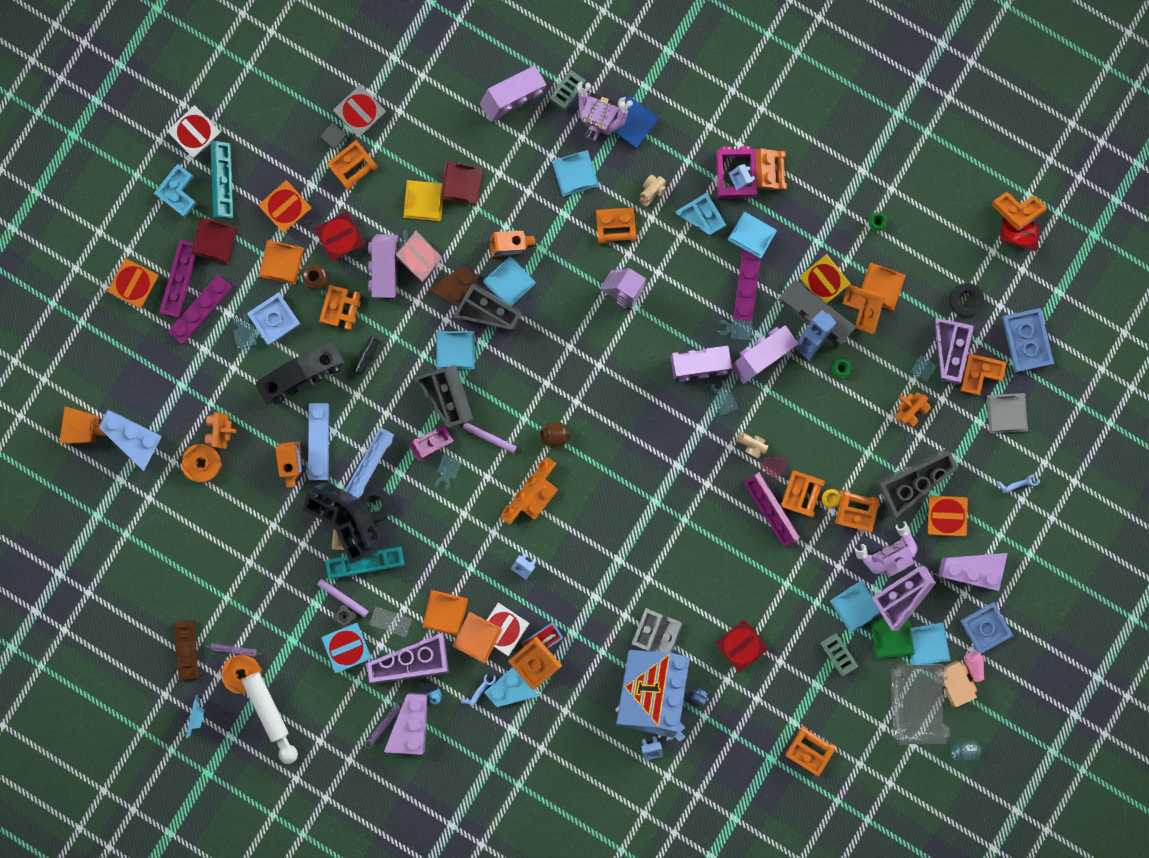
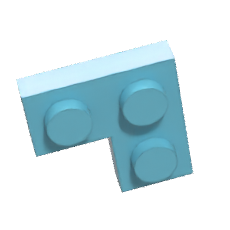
[154,164,196,217]

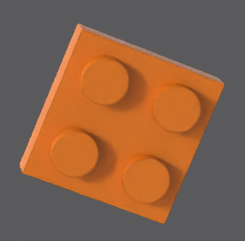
[508,636,562,690]

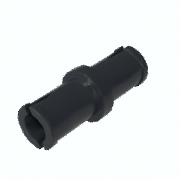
[353,336,381,376]

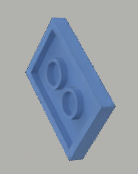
[1002,308,1054,372]

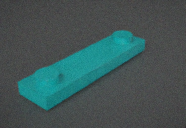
[211,141,233,219]
[325,546,405,579]

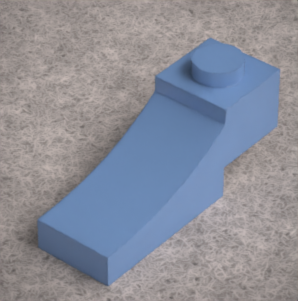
[795,310,836,361]

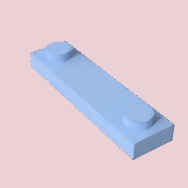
[308,403,329,480]
[345,427,394,498]

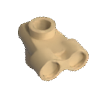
[640,175,666,207]
[736,431,768,458]

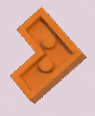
[992,192,1047,230]
[843,285,885,334]
[960,353,1007,395]

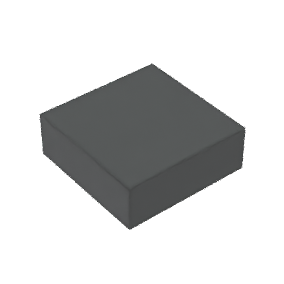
[320,122,347,150]

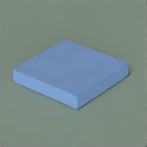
[959,602,1013,654]

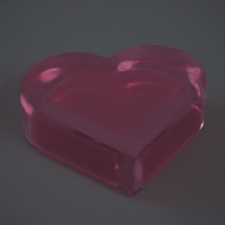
[761,456,787,479]

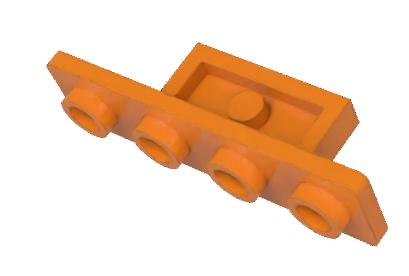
[501,457,558,525]

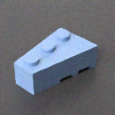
[99,409,161,471]

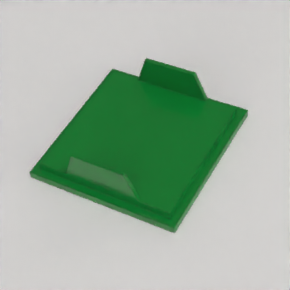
[871,618,914,659]

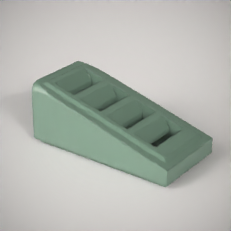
[549,70,586,112]
[820,633,858,676]

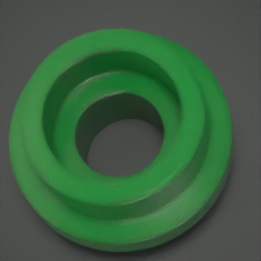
[868,212,888,232]
[832,359,852,378]

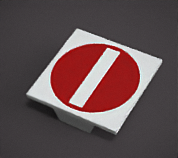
[168,105,221,158]
[487,603,530,656]

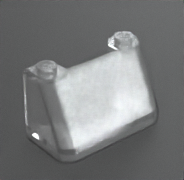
[891,663,950,745]

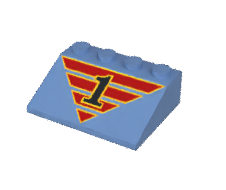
[616,650,690,738]

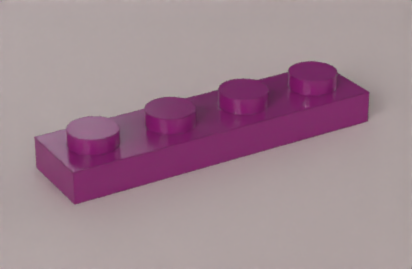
[160,239,197,318]
[733,249,761,322]
[168,275,234,345]
[743,472,800,547]

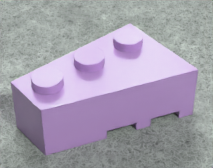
[935,318,974,385]
[732,325,799,384]
[670,346,732,382]
[872,566,936,631]
[384,693,428,754]

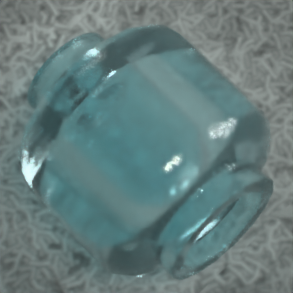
[950,738,981,764]

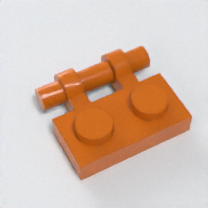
[319,285,361,330]

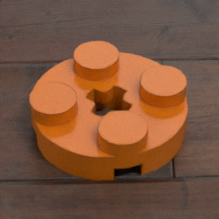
[182,444,222,483]
[222,655,262,694]

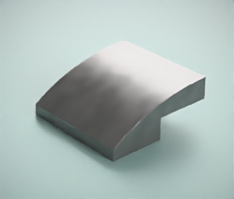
[632,608,684,653]

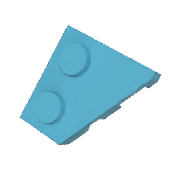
[675,193,727,235]
[484,667,538,707]

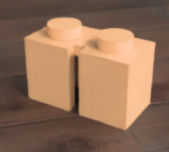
[936,661,977,707]

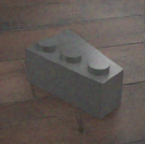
[453,284,524,330]
[413,364,473,427]

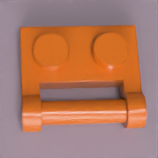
[327,140,378,191]
[756,149,787,191]
[596,207,636,244]
[781,470,825,518]
[835,490,879,532]
[785,726,836,776]

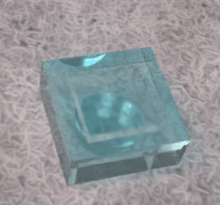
[910,355,937,382]

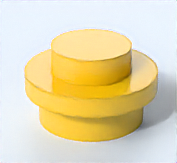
[822,489,840,508]

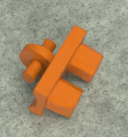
[894,392,931,427]
[205,412,236,449]

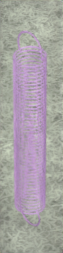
[205,644,262,657]
[365,701,401,748]

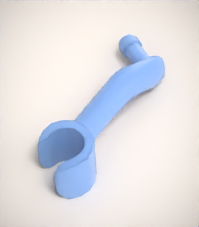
[997,474,1040,493]
[461,674,496,707]

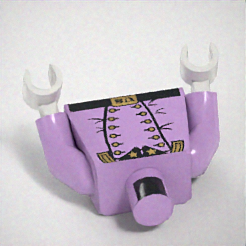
[577,81,633,141]
[855,521,917,576]

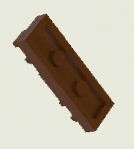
[174,620,199,680]

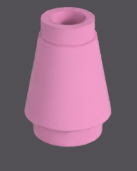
[964,652,985,682]

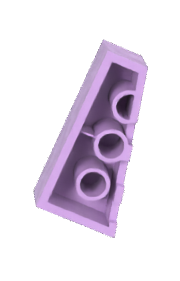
[599,268,646,309]
[367,633,449,684]

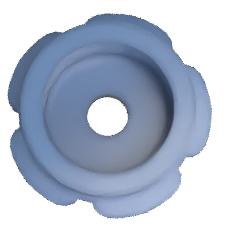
[690,689,709,706]

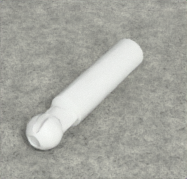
[242,672,298,764]

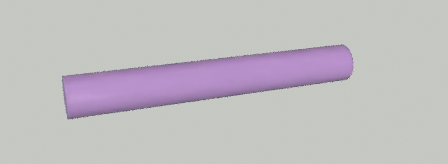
[462,422,517,453]
[317,579,369,618]

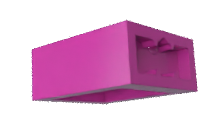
[716,146,757,199]

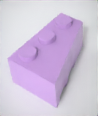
[480,66,547,123]
[368,234,399,298]
[938,553,1008,591]

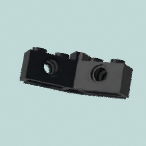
[255,342,344,405]
[303,483,383,564]

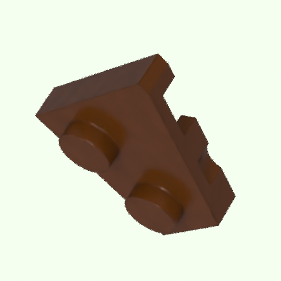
[428,266,480,307]

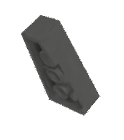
[778,280,856,348]
[876,449,958,518]

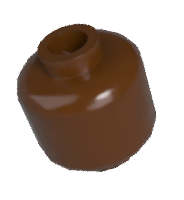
[302,265,329,291]
[540,422,570,448]

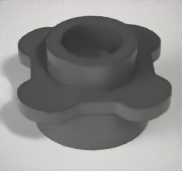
[333,605,356,628]

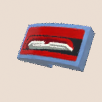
[521,622,563,649]

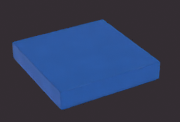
[614,96,659,149]

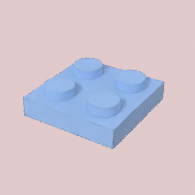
[247,292,301,346]

